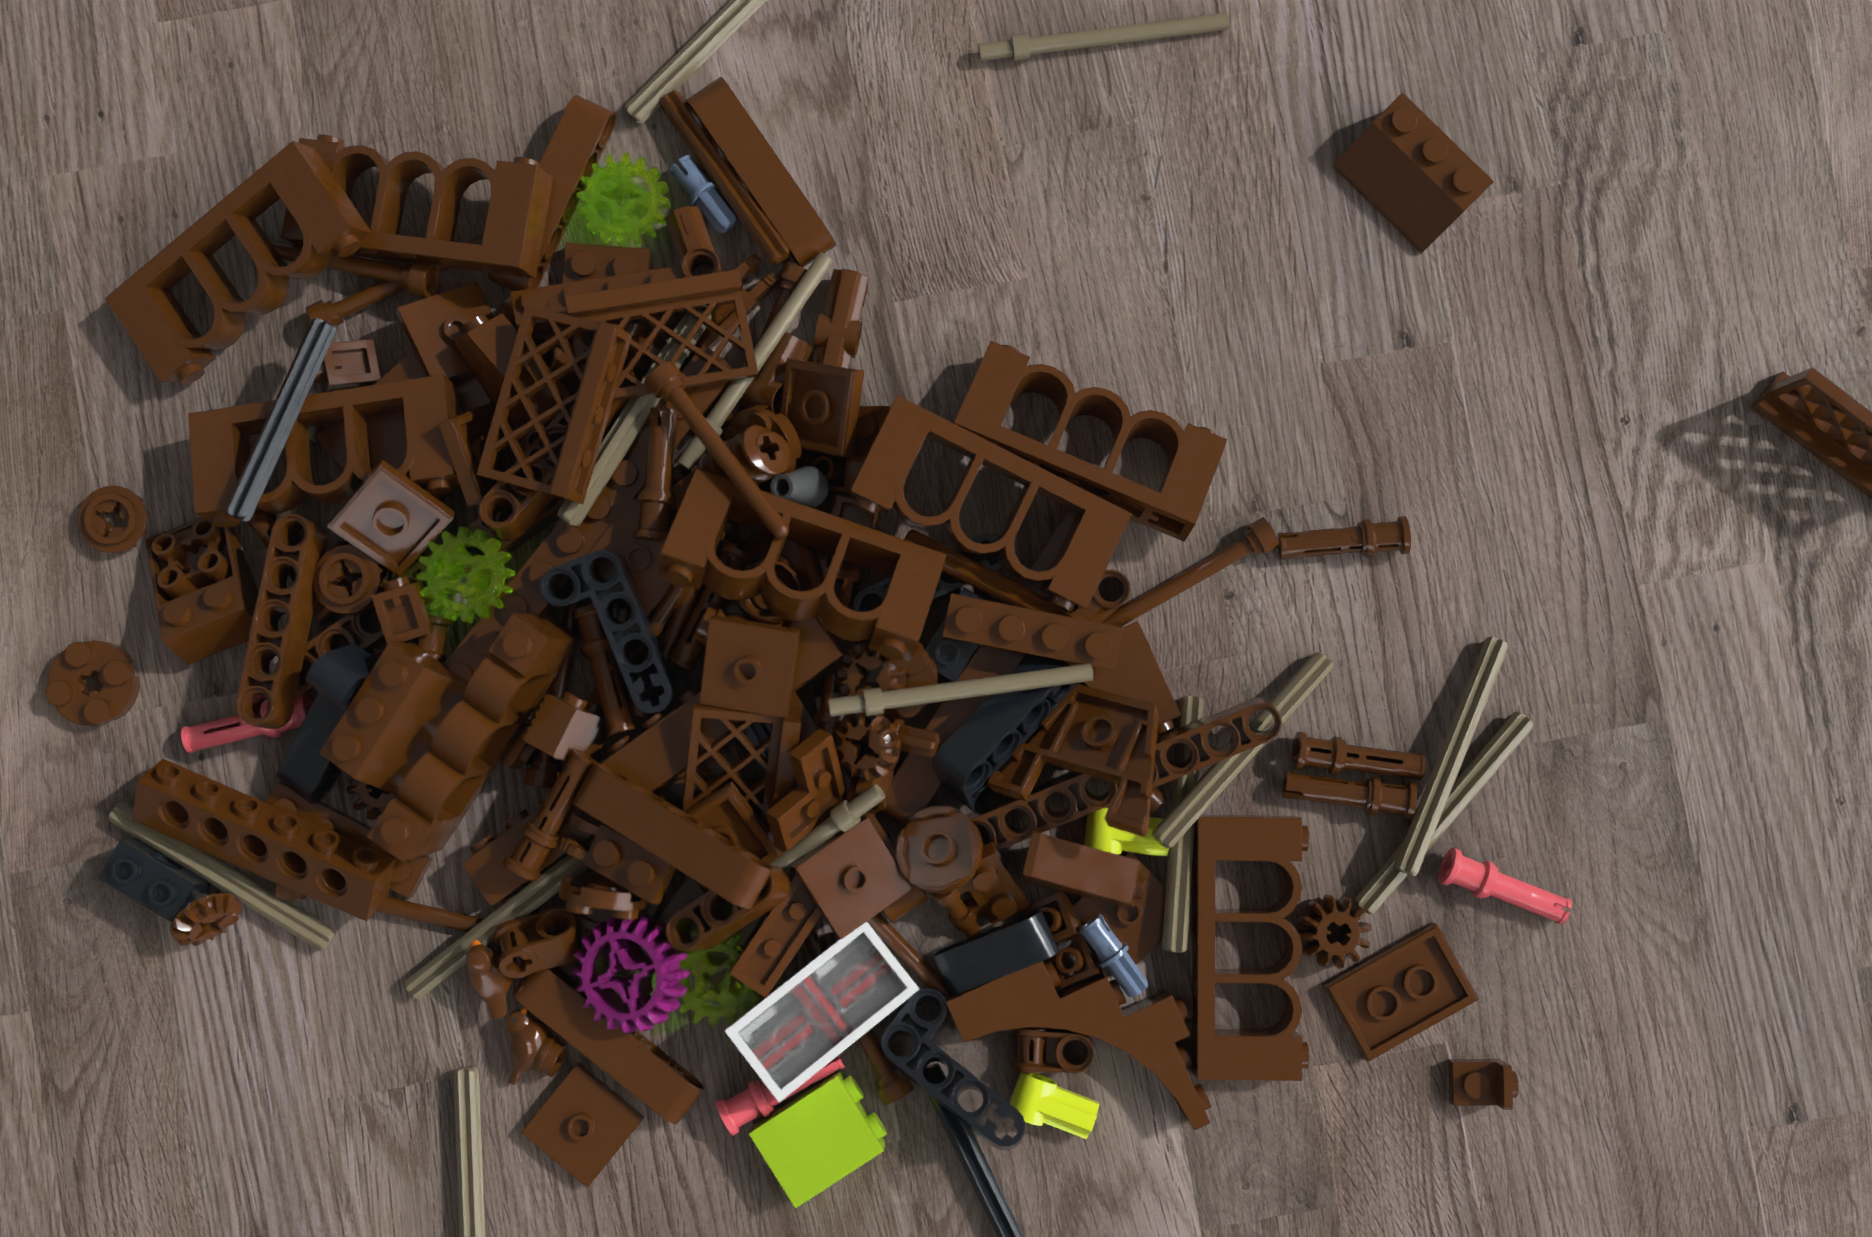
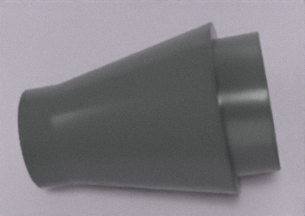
[771,466,829,508]

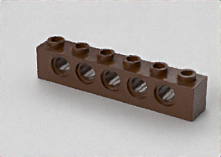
[133,759,396,921]

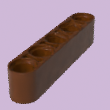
[686,77,836,268]
[488,95,617,291]
[479,363,636,540]
[236,514,327,729]
[573,762,773,910]
[512,966,704,1125]

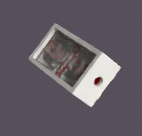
[725,922,919,1103]

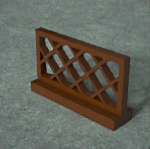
[565,269,758,401]
[477,305,632,504]
[1751,367,1872,499]
[678,704,801,871]

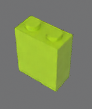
[749,1069,887,1209]

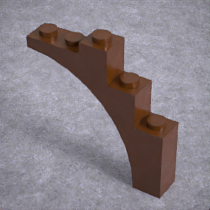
[945,961,1211,1130]

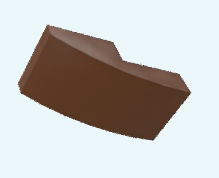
[1025,892,1103,988]

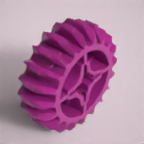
[572,914,690,1033]

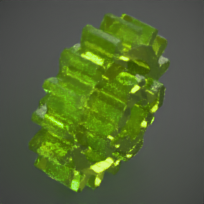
[577,153,671,247]
[416,527,515,623]
[677,934,761,1028]

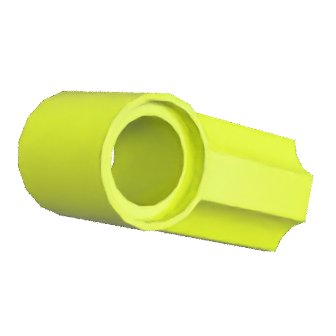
[1084,808,1169,856]
[1009,1073,1100,1139]

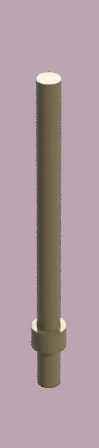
[978,13,1228,61]
[676,252,833,471]
[828,663,1093,717]
[690,784,886,939]

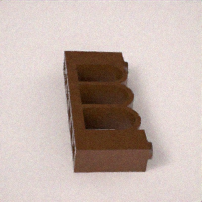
[281,134,554,278]
[105,141,371,385]
[954,341,1227,542]
[188,374,460,527]
[847,395,1132,612]
[658,468,947,662]
[367,613,581,862]
[1192,815,1309,1081]

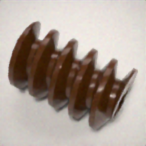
[699,425,791,486]

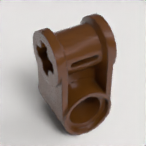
[494,908,582,978]
[1012,1027,1095,1074]

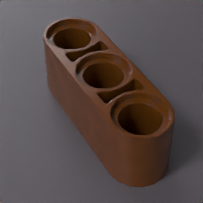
[666,865,791,951]

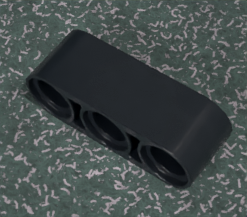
[931,910,1059,996]

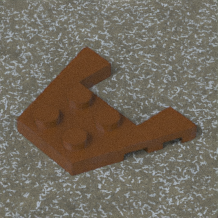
[988,684,1159,837]

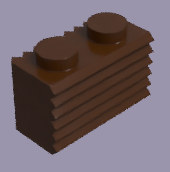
[523,691,607,761]

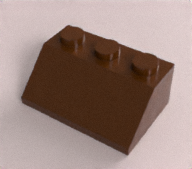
[1333,92,1494,254]
[319,642,468,795]

